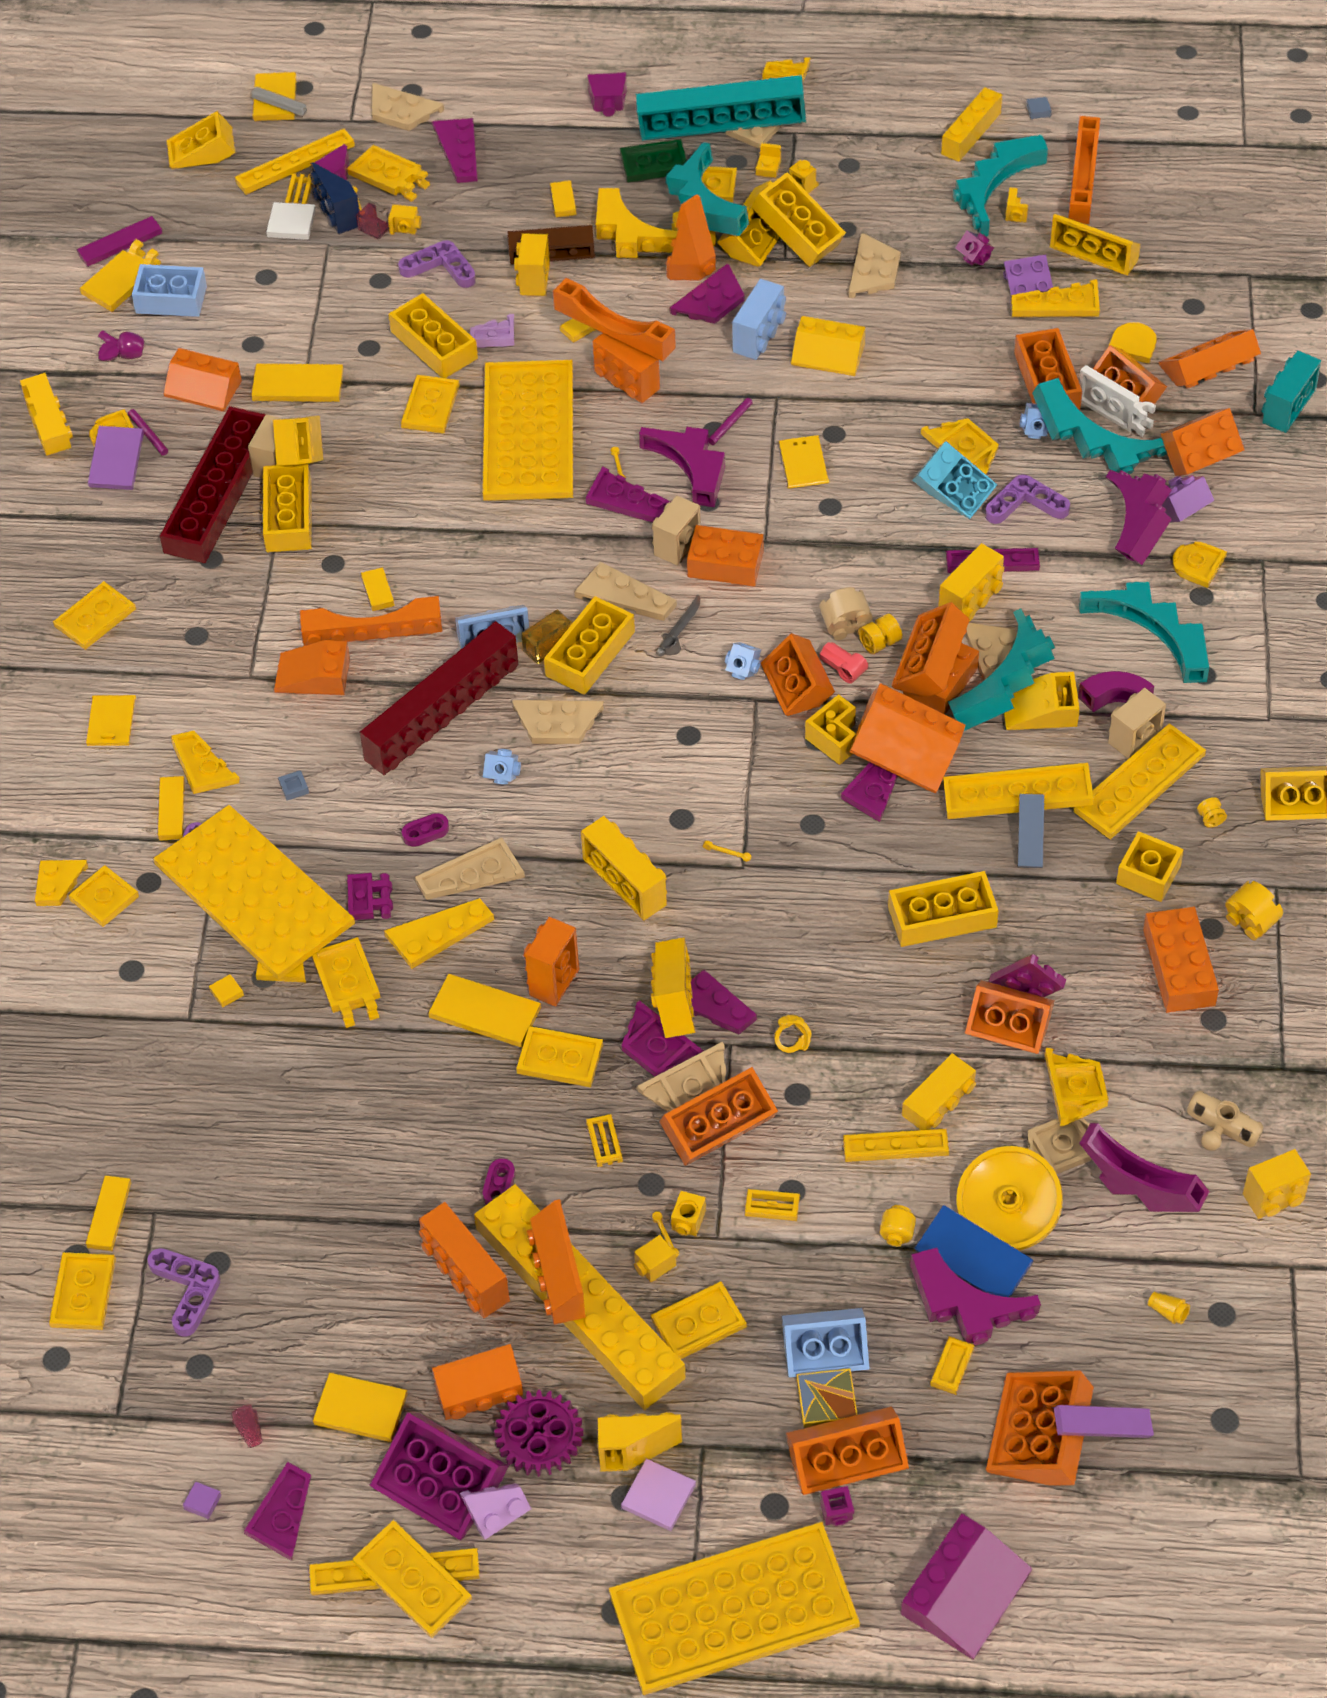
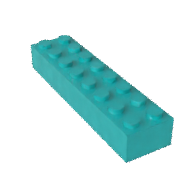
[636,75,806,141]

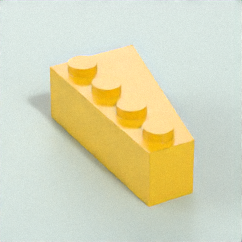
[651,937,695,1038]

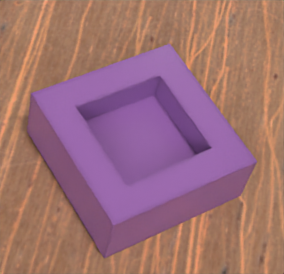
[183,1482,221,1519]

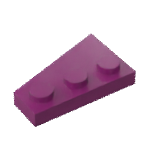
[690,970,757,1035]

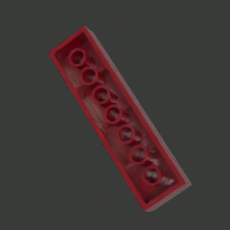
[160,406,266,564]
[360,621,519,776]

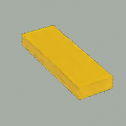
[158,776,185,841]
[86,1175,131,1251]

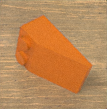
[274,640,350,695]

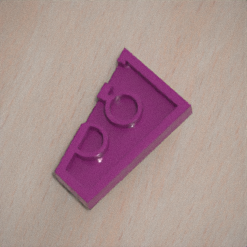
[841,762,898,822]
[244,1462,311,1561]

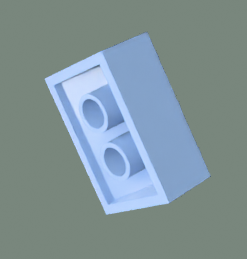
[455,605,530,649]
[782,1308,869,1378]

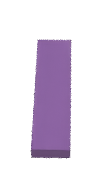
[1054,1405,1154,1438]

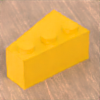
[20,373,73,456]

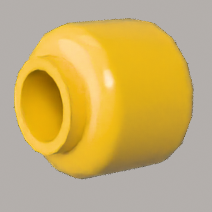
[880,1205,916,1247]

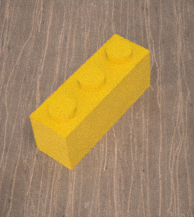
[902,1053,976,1130]

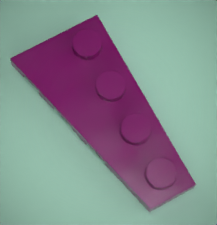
[432,118,478,183]
[585,466,670,523]

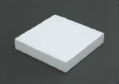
[266,202,316,240]

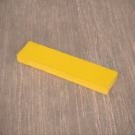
[843,1129,949,1162]

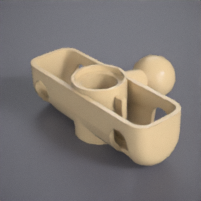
[1187,1091,1264,1151]

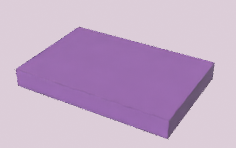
[88,426,144,490]

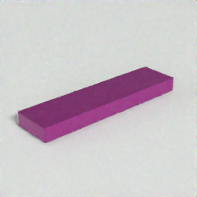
[77,216,162,267]
[946,548,1040,573]

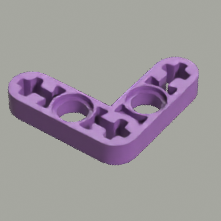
[398,241,476,288]
[985,474,1070,524]
[147,1248,221,1337]

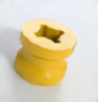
[1197,797,1227,828]

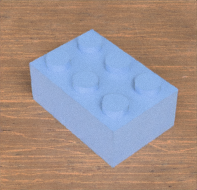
[132,264,207,317]
[732,278,786,360]

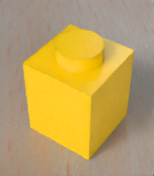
[634,1235,676,1283]

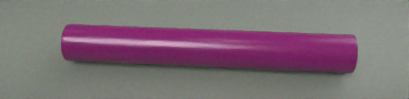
[709,397,753,445]
[128,409,169,456]

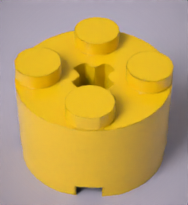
[1225,881,1283,941]

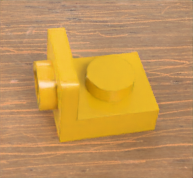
[756,143,781,178]
[1005,187,1028,223]

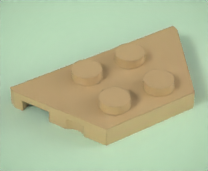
[372,83,444,131]
[849,233,901,298]
[965,623,1017,681]
[513,700,604,744]
[636,1042,726,1112]
[1027,1118,1119,1174]

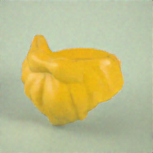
[774,1014,812,1053]

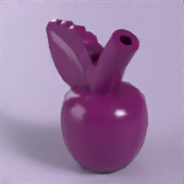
[98,330,145,361]

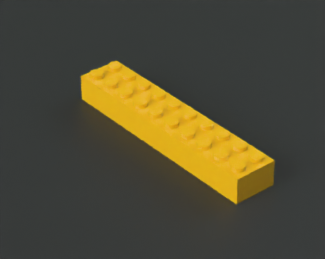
[474,1184,686,1411]

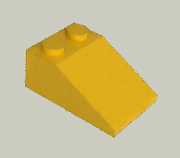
[167,111,235,169]

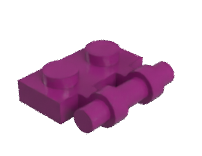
[347,873,393,920]

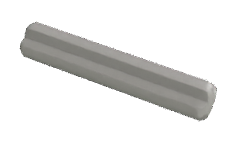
[252,87,307,116]

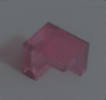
[356,202,389,240]

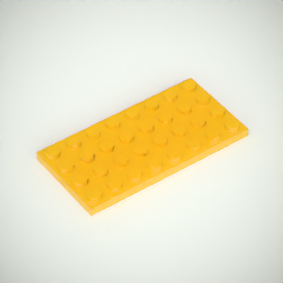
[483,360,573,501]
[153,805,355,980]
[609,1522,860,1696]

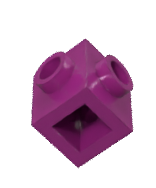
[955,230,995,266]

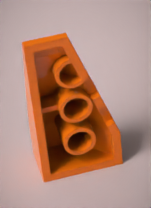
[666,194,716,281]

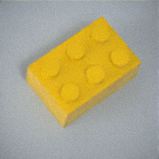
[938,543,1004,622]

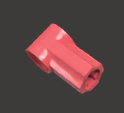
[820,642,869,684]

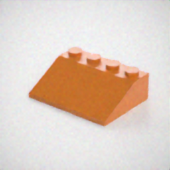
[849,683,966,794]
[986,1371,1094,1485]

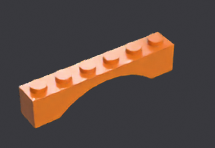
[1068,116,1101,224]
[553,278,676,361]
[300,596,443,646]

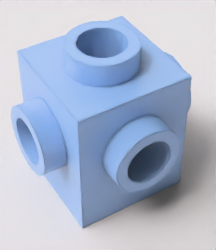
[1020,403,1048,439]
[725,642,762,680]
[483,749,521,784]

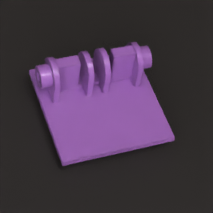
[1003,254,1053,296]

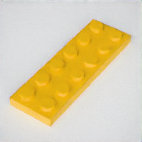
[1074,723,1206,840]
[943,763,1094,819]

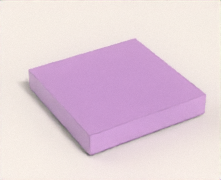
[621,1459,696,1531]

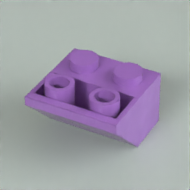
[1162,475,1214,522]

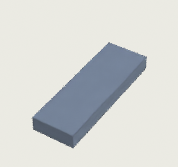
[1018,794,1044,868]

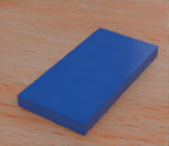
[915,1205,1034,1297]

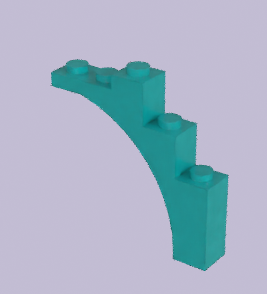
[953,134,1048,237]
[666,142,749,236]
[1032,378,1167,475]
[1079,582,1209,683]
[948,608,1055,732]

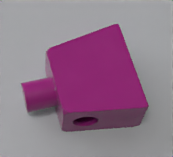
[587,72,627,117]

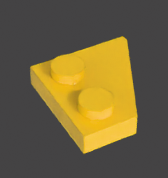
[762,57,810,82]
[35,860,88,906]

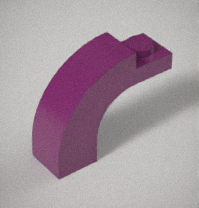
[1078,671,1155,713]

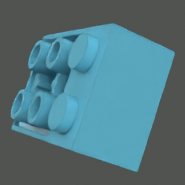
[912,441,997,519]

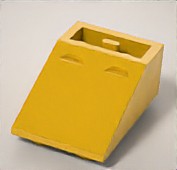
[273,415,323,465]
[1004,672,1080,730]
[598,1412,682,1472]

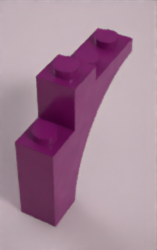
[639,427,725,507]
[1106,470,1172,565]
[1079,1123,1210,1212]
[910,1248,1041,1345]

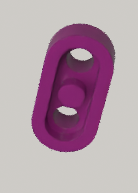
[402,813,449,847]
[482,1158,515,1205]

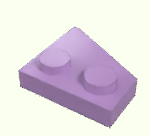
[470,314,514,348]
[460,1484,531,1539]

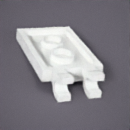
[1079,365,1156,437]

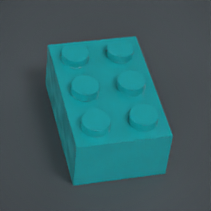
[1261,350,1322,433]

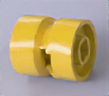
[858,613,902,655]

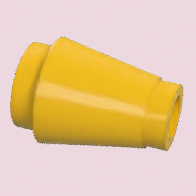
[1148,1291,1190,1324]

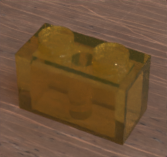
[521,609,572,664]

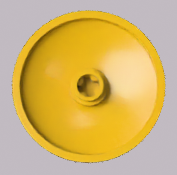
[957,1146,1063,1251]

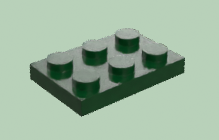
[620,139,687,183]

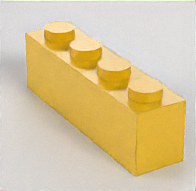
[941,87,1002,162]

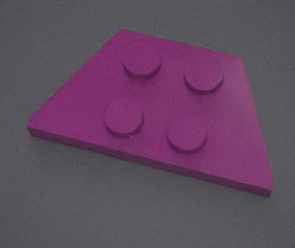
[670,264,745,324]
[989,954,1067,997]
[621,1000,704,1077]

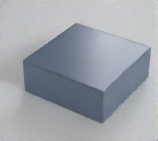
[1026,97,1051,119]
[278,770,309,801]

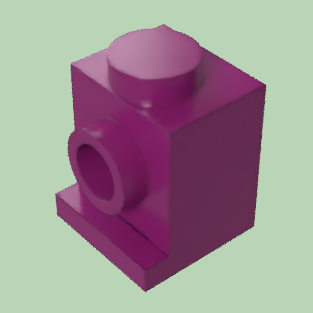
[820,1486,855,1526]

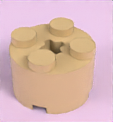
[819,587,873,640]

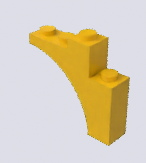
[596,188,678,258]

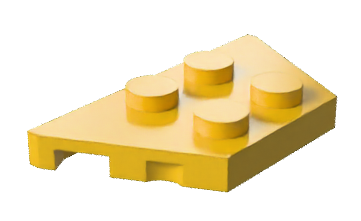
[921,418,999,475]
[1045,1048,1109,1126]

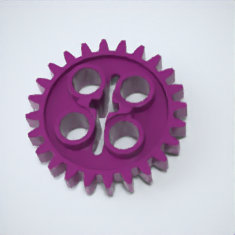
[494,1390,584,1477]

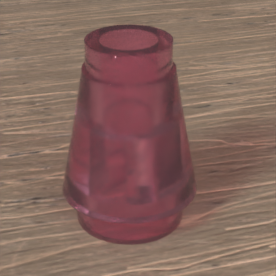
[232,1405,263,1448]

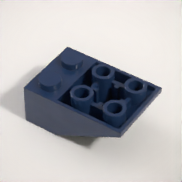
[310,162,362,234]

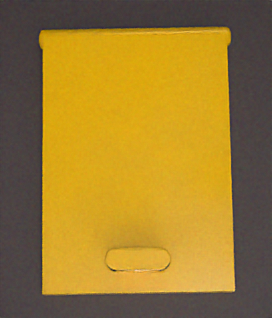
[779,435,830,489]
[86,695,136,746]

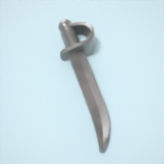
[656,594,700,656]

